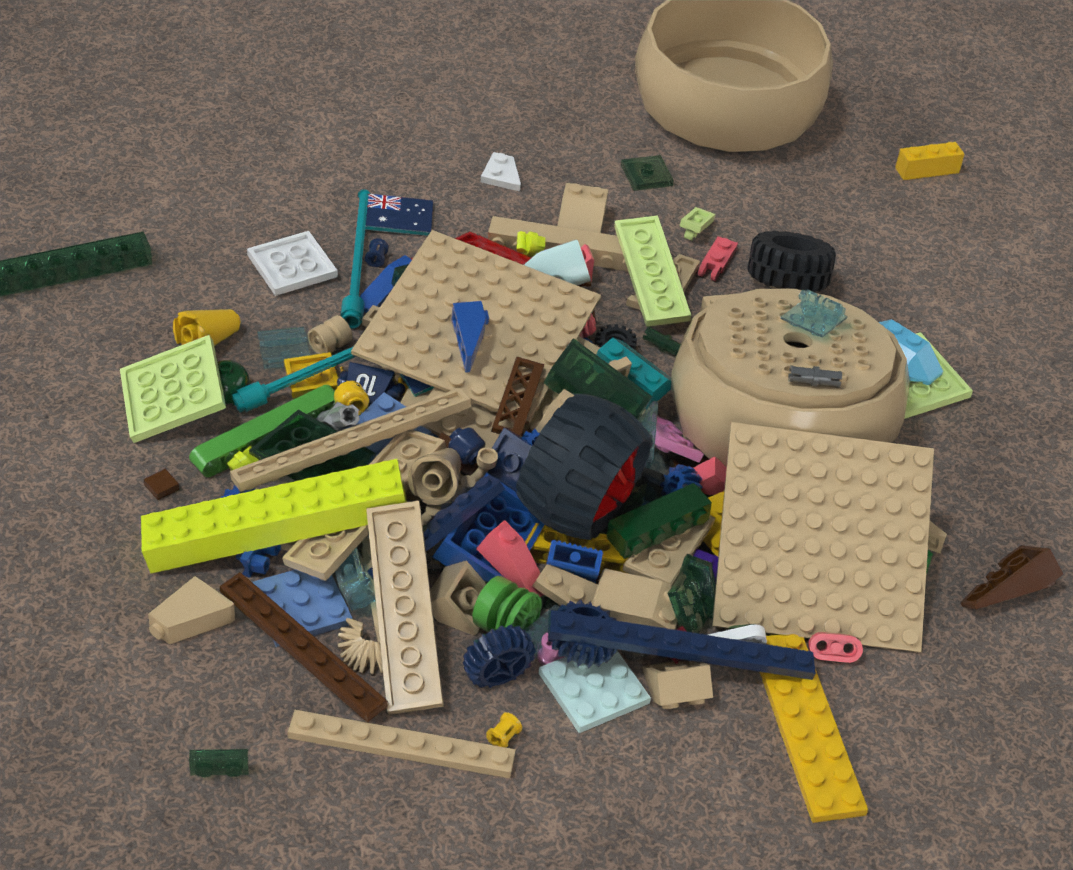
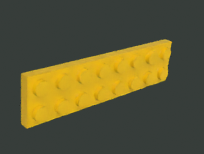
[760,634,868,823]

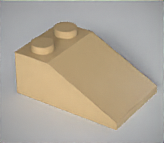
[557,183,609,233]
[592,569,685,630]

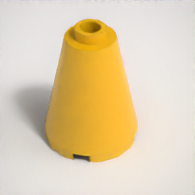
[173,309,241,346]

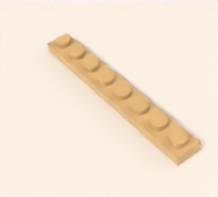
[288,710,516,778]

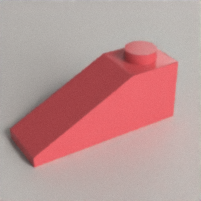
[476,520,544,597]

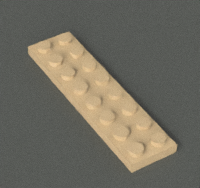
[282,430,446,581]
[366,501,444,715]

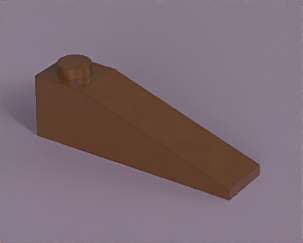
[960,545,1063,609]

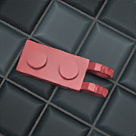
[698,236,738,281]

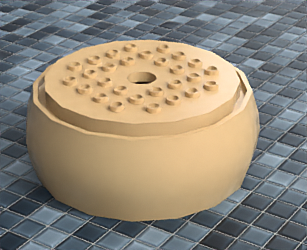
[635,0,833,152]
[671,289,910,467]

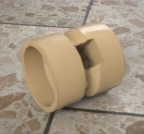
[308,315,352,354]

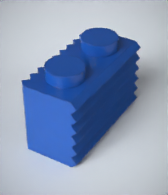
[546,539,603,582]

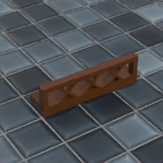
[491,357,545,437]

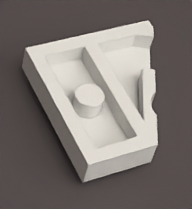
[481,152,521,191]

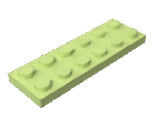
[614,216,691,327]

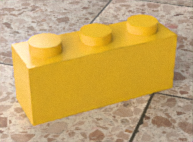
[895,142,964,180]

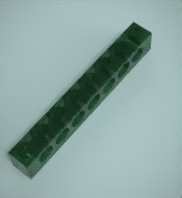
[0,231,152,296]

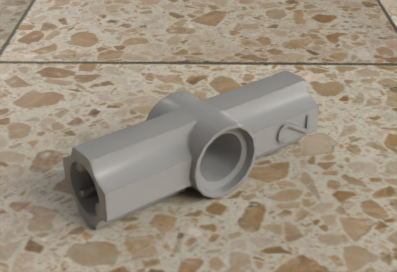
[316,402,360,434]

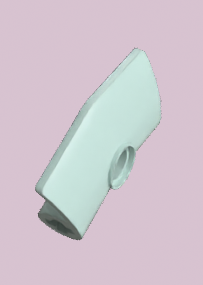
[524,240,591,285]

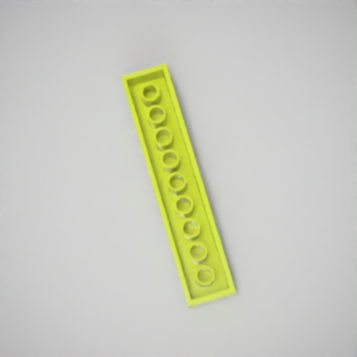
[141,459,407,574]

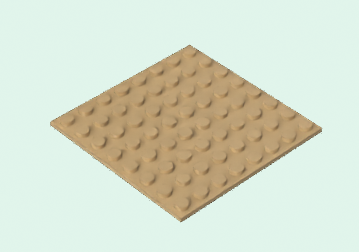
[351,230,601,425]
[712,422,934,652]

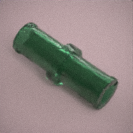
[642,326,681,356]

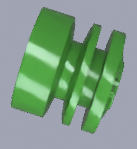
[472,576,542,635]

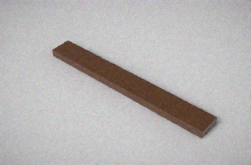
[219,572,388,723]

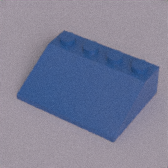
[432,472,545,582]

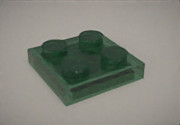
[667,570,709,634]

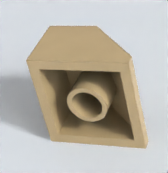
[430,560,486,635]
[642,660,713,709]

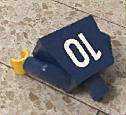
[337,362,409,408]

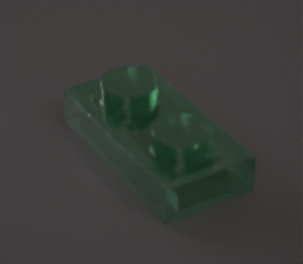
[189,749,249,777]

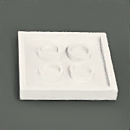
[247,231,337,296]

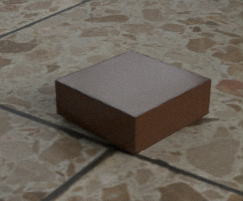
[144,469,180,500]

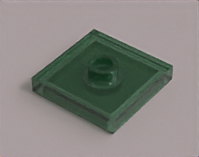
[621,155,674,191]

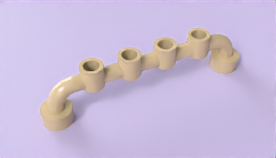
[422,447,498,525]

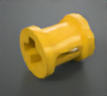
[486,712,523,748]

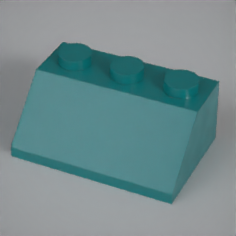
[593,338,671,410]

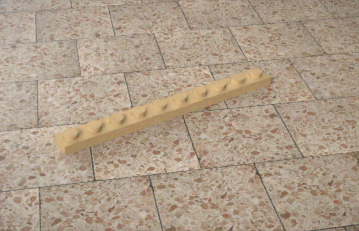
[230,388,471,492]

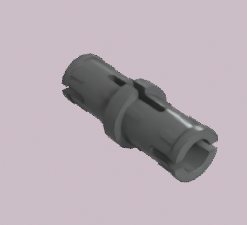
[788,365,842,387]

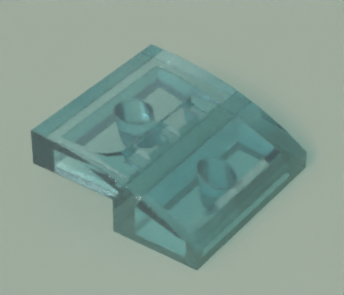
[257,327,310,369]

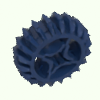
[548,599,618,669]
[463,624,536,688]

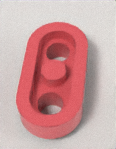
[808,632,863,663]

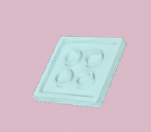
[539,651,651,733]

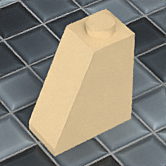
[148,576,235,644]

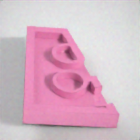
[646,413,704,463]

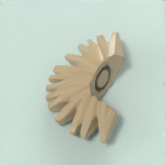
[338,618,383,674]

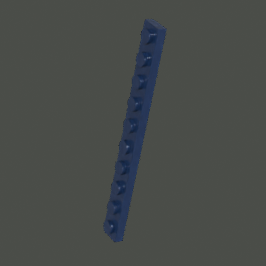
[548,610,816,680]

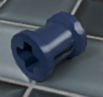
[365,238,389,268]

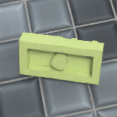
[680,207,715,241]

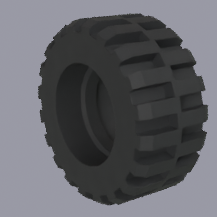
[747,231,836,292]

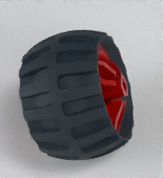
[516,394,653,540]

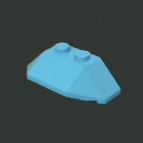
[879,319,943,385]

